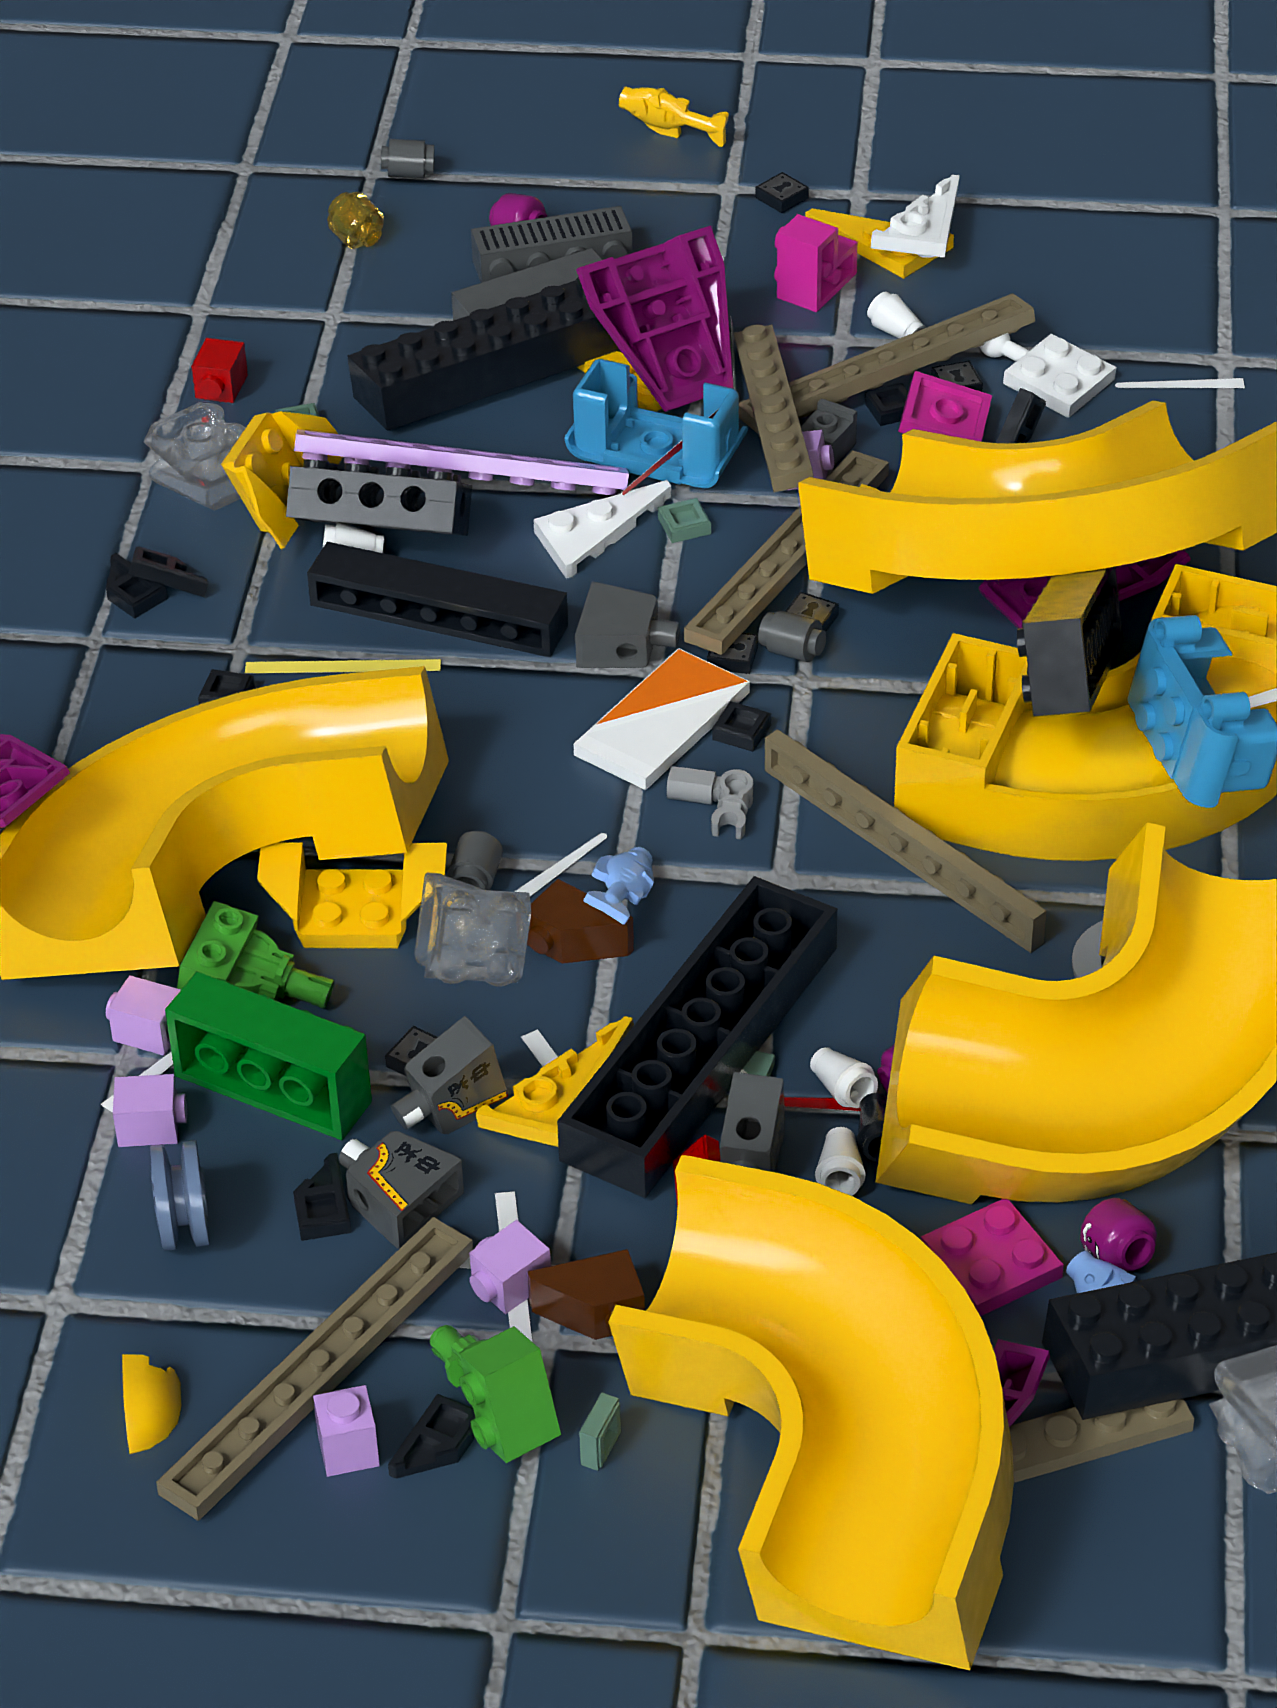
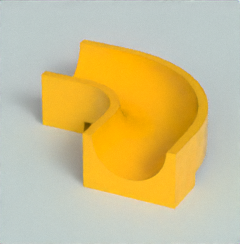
[798,400,1277,594]
[894,564,1277,861]
[0,666,449,980]
[875,822,1277,1205]
[608,1155,1014,1671]

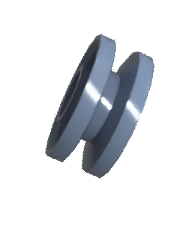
[150,1140,209,1251]

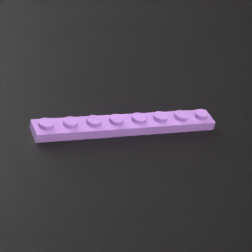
[294,429,629,495]

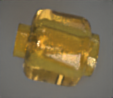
[327,192,384,249]

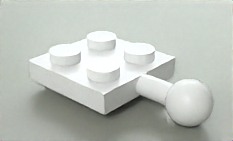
[980,333,1117,418]

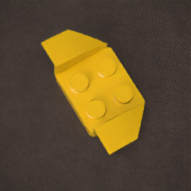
[221,411,343,549]
[257,842,447,948]

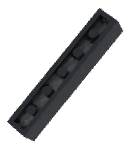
[307,541,568,657]

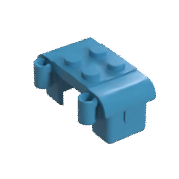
[565,359,748,488]
[1127,615,1277,808]

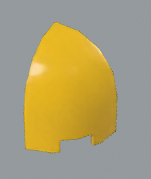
[122,1354,181,1454]

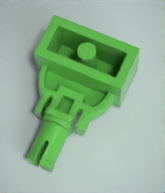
[177,901,335,1009]
[430,1325,561,1463]

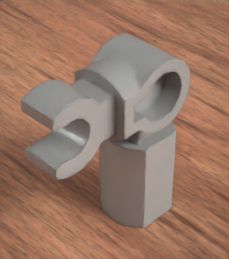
[667,766,753,840]

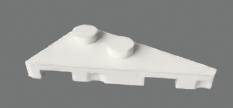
[870,175,960,258]
[534,480,671,579]

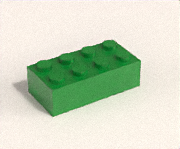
[165,971,372,1141]

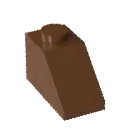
[523,879,634,964]
[527,1249,645,1340]

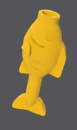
[619,86,729,147]

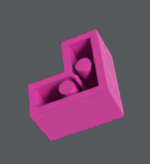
[774,214,858,312]

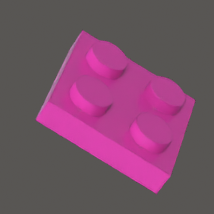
[898,371,992,442]
[921,1199,1064,1316]

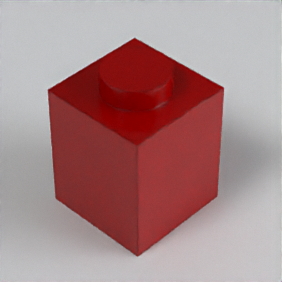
[191,338,248,403]

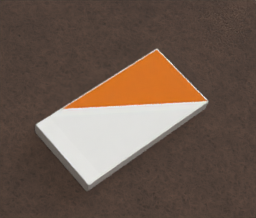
[573,648,750,790]

